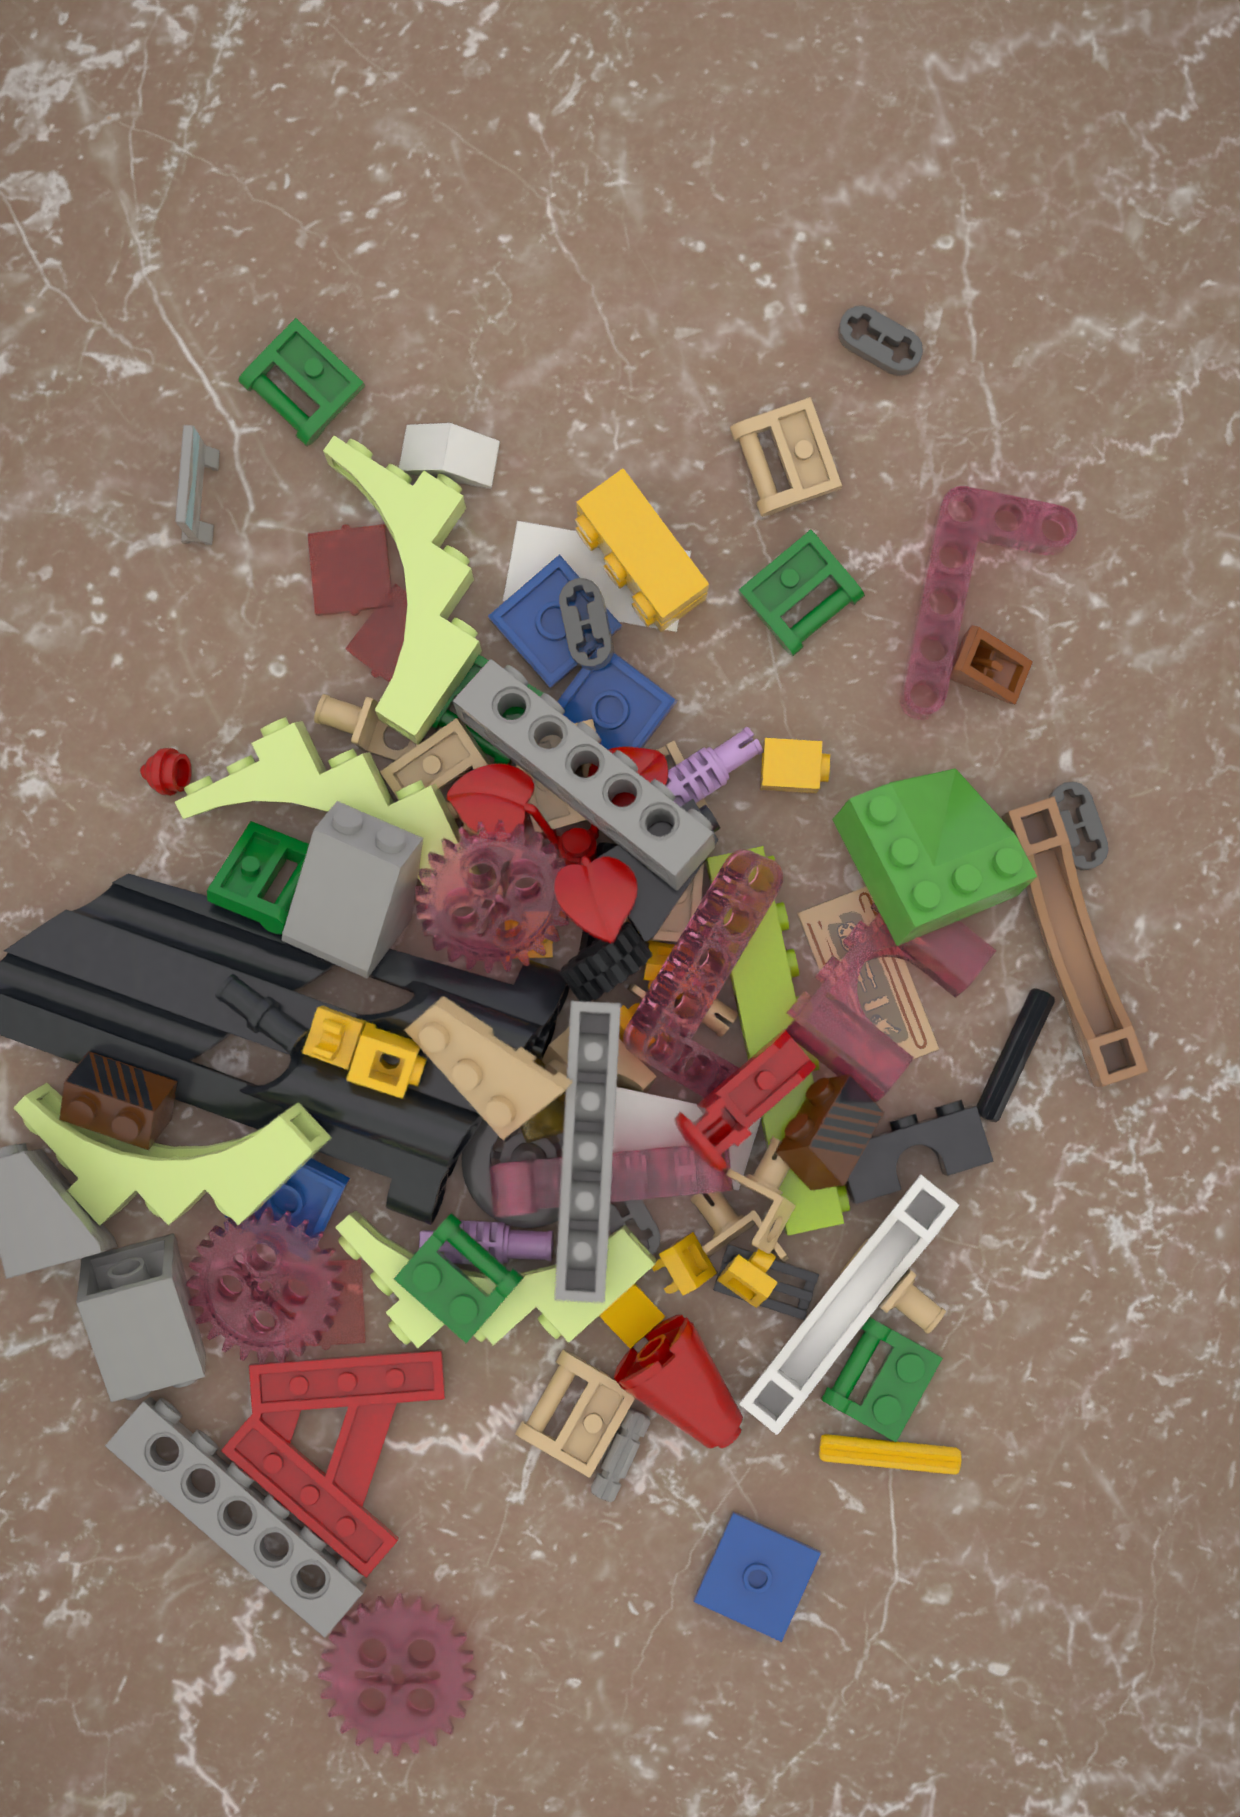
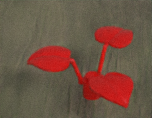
[446,746,668,943]

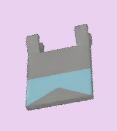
[175,425,220,545]

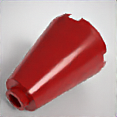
[613,1315,743,1449]

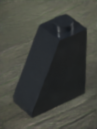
[595,799,721,944]

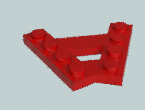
[221,1349,446,1578]

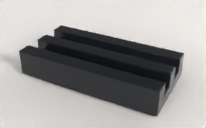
[713,1244,819,1320]

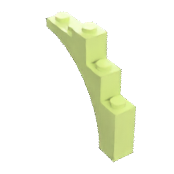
[323,436,482,745]
[175,717,486,910]
[13,1083,331,1226]
[335,1211,657,1348]

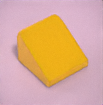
[599,1283,666,1349]

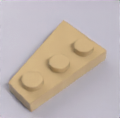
[405,996,573,1140]

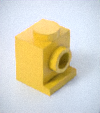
[347,1022,427,1098]

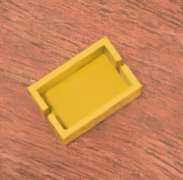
[574,468,709,632]

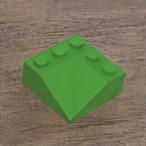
[832,768,1038,946]

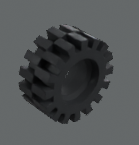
[559,922,652,1002]

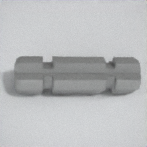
[591,1408,650,1502]

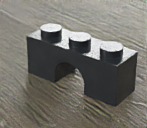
[846,1099,994,1204]

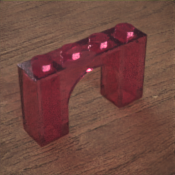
[785,902,996,1102]

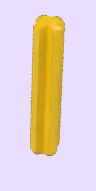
[819,1434,962,1475]

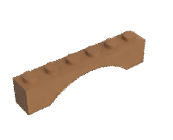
[1001,796,1148,1087]

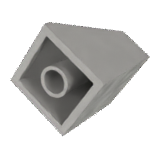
[282,801,423,978]
[0,1143,117,1279]
[76,1234,206,1402]

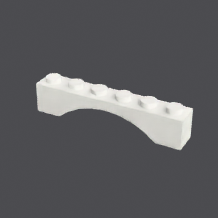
[739,1174,960,1435]

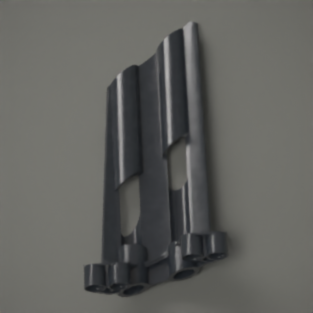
[0,873,570,1225]

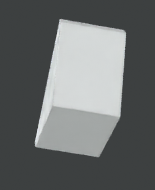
[399,423,500,489]

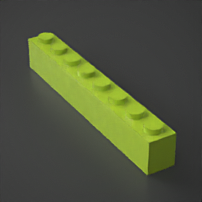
[705,846,850,1235]

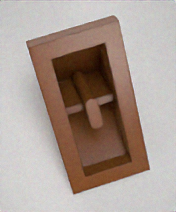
[947,625,1033,705]

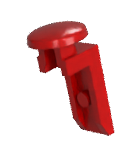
[674,1030,816,1172]

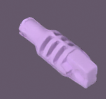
[666,727,763,806]
[419,1220,553,1265]

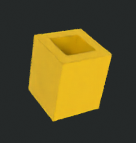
[760,738,830,793]

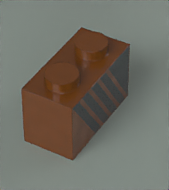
[59,1051,177,1150]
[776,1074,885,1191]

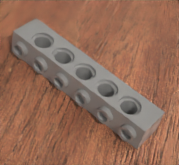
[453,659,715,891]
[555,1001,621,1303]
[105,1396,367,1638]

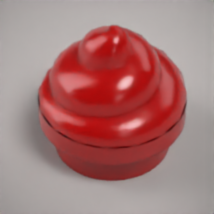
[140,748,192,796]

